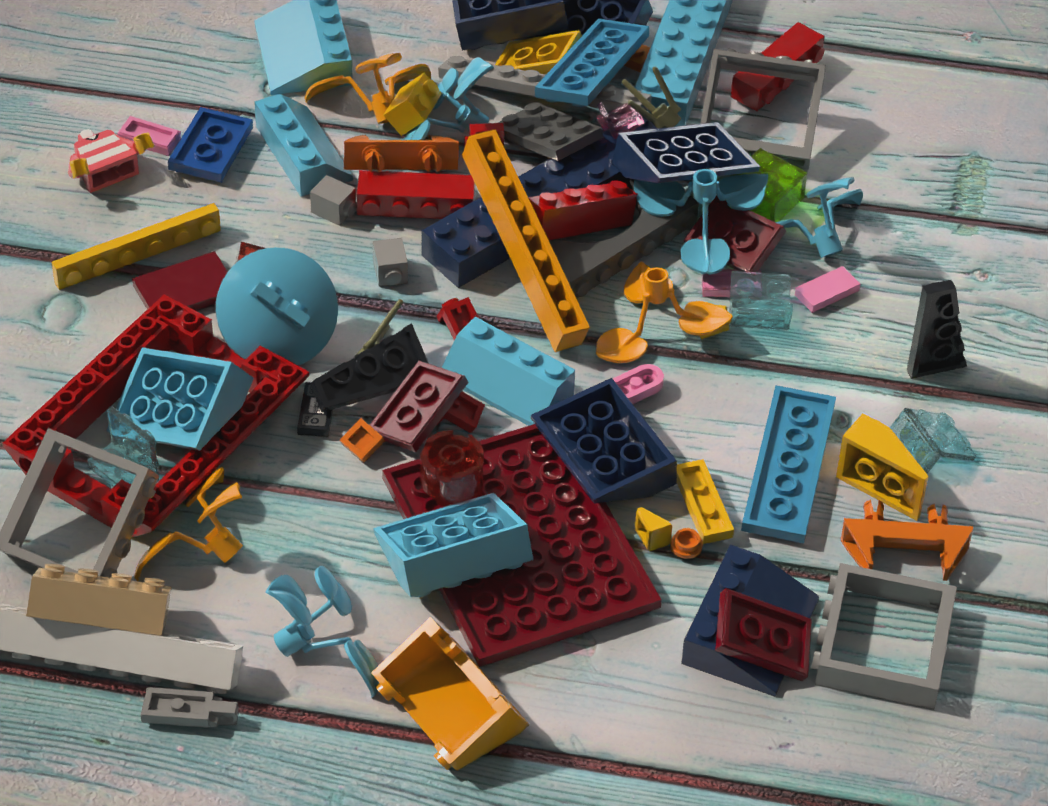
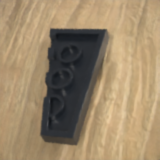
[907,280,967,379]
[310,323,429,413]

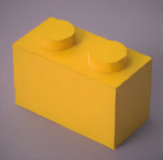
[383,73,442,136]

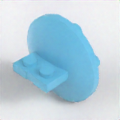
[216,247,338,366]

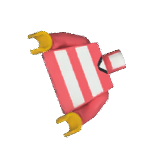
[68,129,155,193]

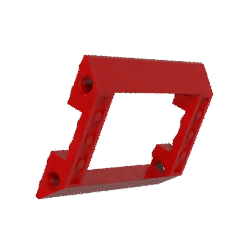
[2,294,310,537]

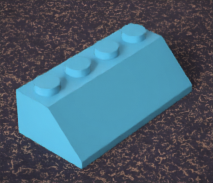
[254,94,353,197]
[442,317,575,426]

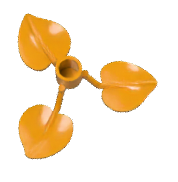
[304,53,431,124]
[596,261,733,363]
[134,467,243,581]

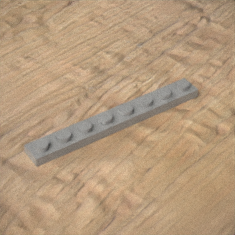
[438,56,651,117]

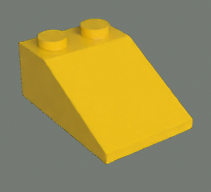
[495,30,582,74]
[836,413,928,521]

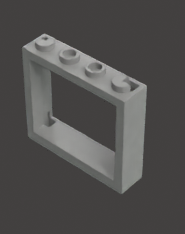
[700,48,826,169]
[0,428,159,578]
[811,563,957,710]

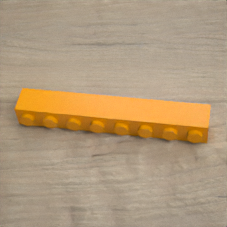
[462,129,590,352]

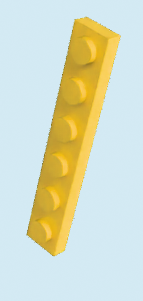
[51,203,221,290]

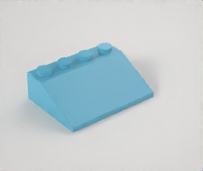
[254,0,353,95]
[106,347,254,451]
[373,493,533,597]

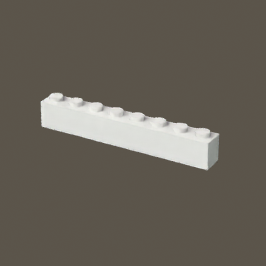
[0,604,243,694]

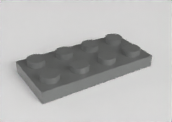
[498,102,604,161]

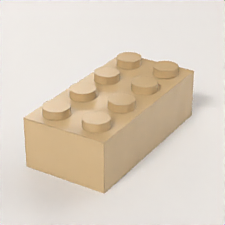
[26,564,172,636]

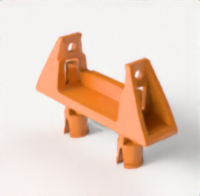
[344,135,459,172]
[841,500,973,581]

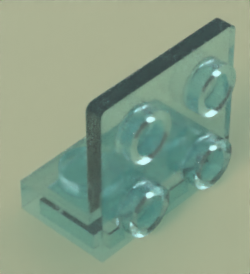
[729,271,793,330]
[88,407,159,487]
[890,408,976,474]

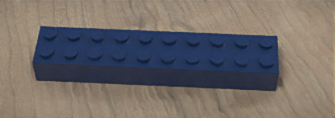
[421,115,657,288]

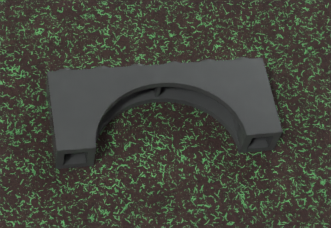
[549,179,699,299]

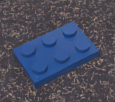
[168,107,253,183]

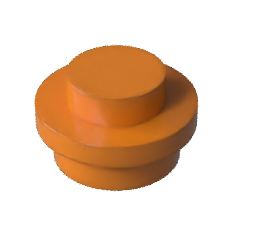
[670,528,703,559]

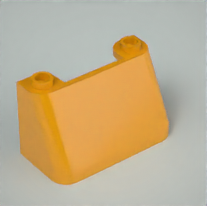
[371,617,530,771]

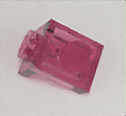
[596,100,645,139]

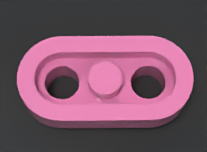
[613,364,664,404]

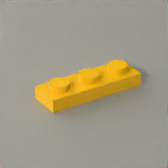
[677,459,734,544]

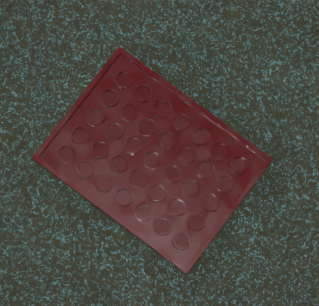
[382,424,662,667]

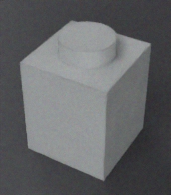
[310,175,357,226]
[373,238,408,287]

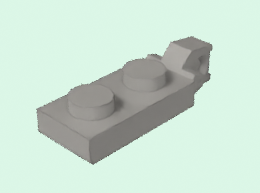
[140,687,239,728]

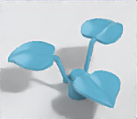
[403,57,494,140]
[634,169,768,275]
[775,177,863,258]
[265,566,379,698]

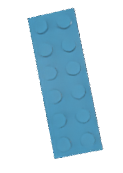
[535,19,649,107]
[741,385,836,543]

